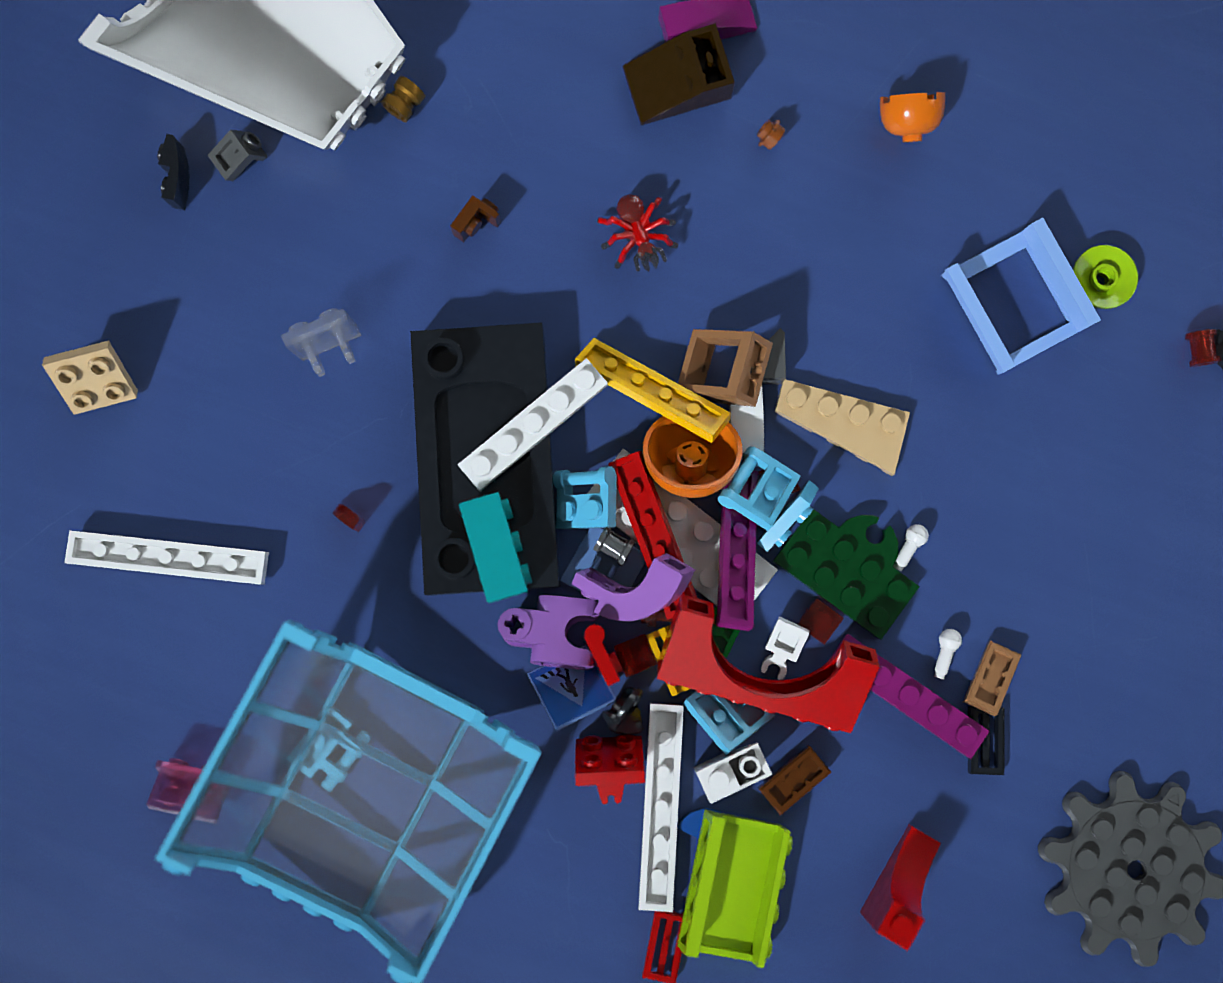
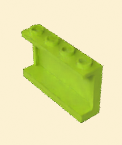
[677,810,792,968]

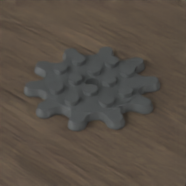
[1038,771,1223,967]

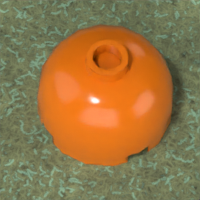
[880,92,945,142]

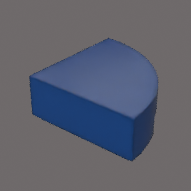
[677,807,721,839]

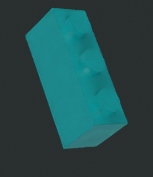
[459,492,533,604]

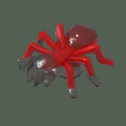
[597,194,679,272]

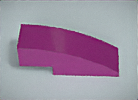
[659,0,757,43]

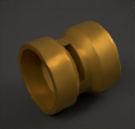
[381,76,425,122]

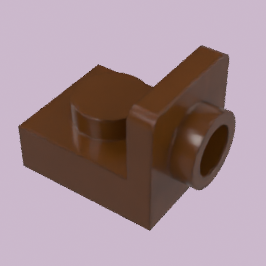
[450,195,501,242]

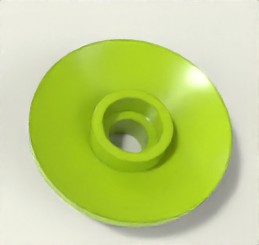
[1073,245,1138,309]

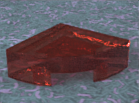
[332,503,366,532]

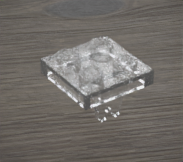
[281,308,362,377]

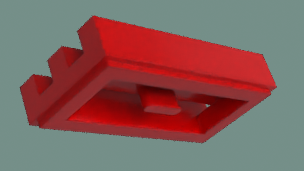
[642,910,684,983]

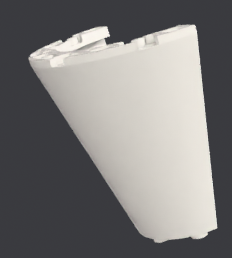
[78,0,406,151]

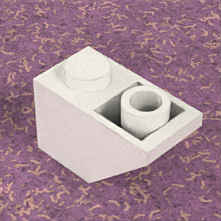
[693,743,772,804]

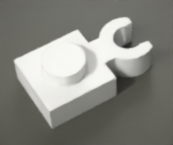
[761,617,810,680]

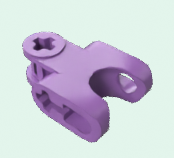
[498,595,599,670]

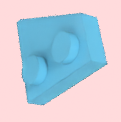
[757,480,819,552]
[683,691,775,756]

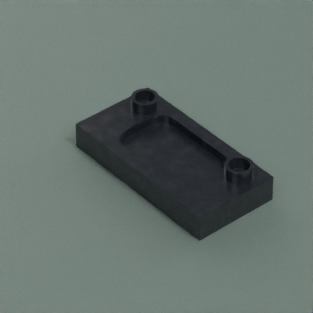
[410,322,560,596]

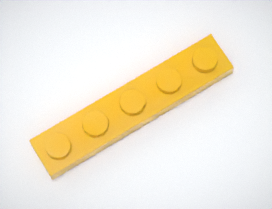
[575,338,731,443]

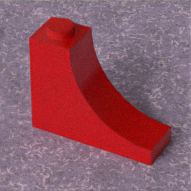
[860,824,941,951]

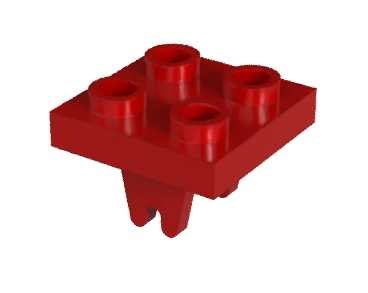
[575,735,645,804]

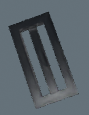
[968,706,1004,775]

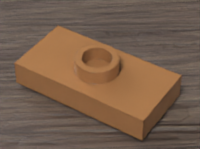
[963,641,1021,717]

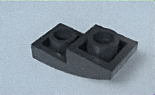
[157,134,189,211]

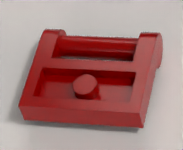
[584,624,623,686]

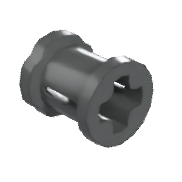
[593,527,636,566]

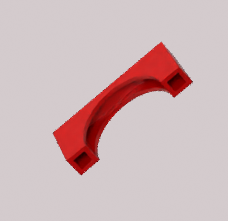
[657,594,880,733]

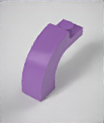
[571,553,696,621]

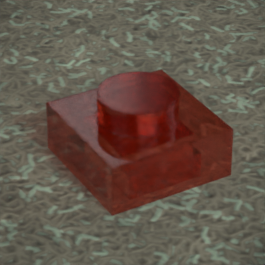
[797,598,844,645]
[614,634,658,678]

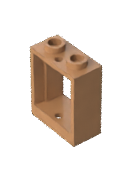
[678,329,773,407]

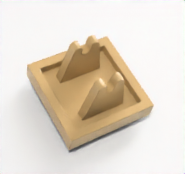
[42,340,138,415]

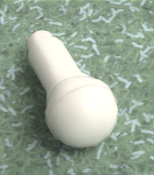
[893,524,929,571]
[934,629,962,679]

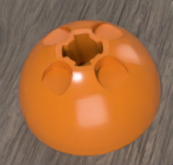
[643,416,743,498]

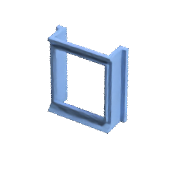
[941,218,1101,375]

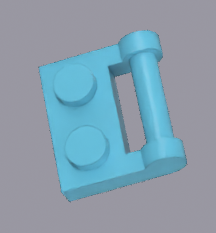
[718,446,801,531]
[553,466,617,529]

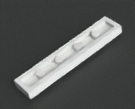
[458,358,608,491]

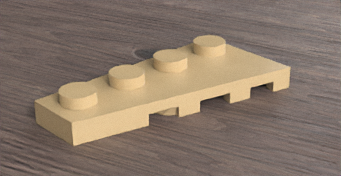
[774,379,910,476]

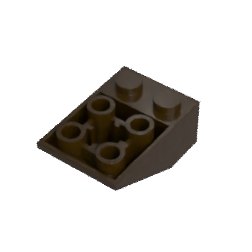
[622,23,735,125]

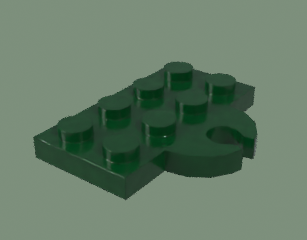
[773,509,920,640]

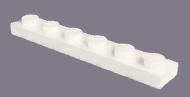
[65,530,269,585]
[638,703,684,912]

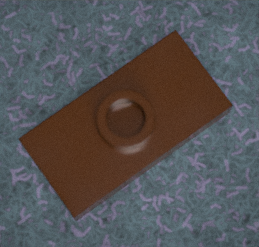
[757,745,832,816]

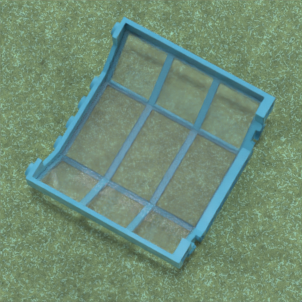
[155,619,541,983]

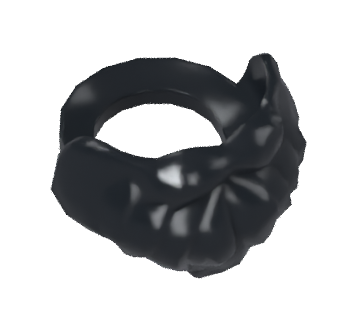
[602,687,644,735]

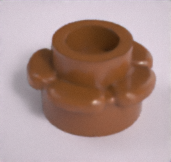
[757,120,786,150]

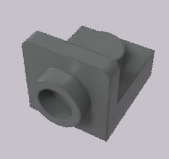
[208,130,267,181]

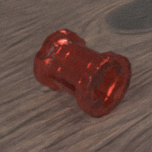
[1184,329,1222,367]

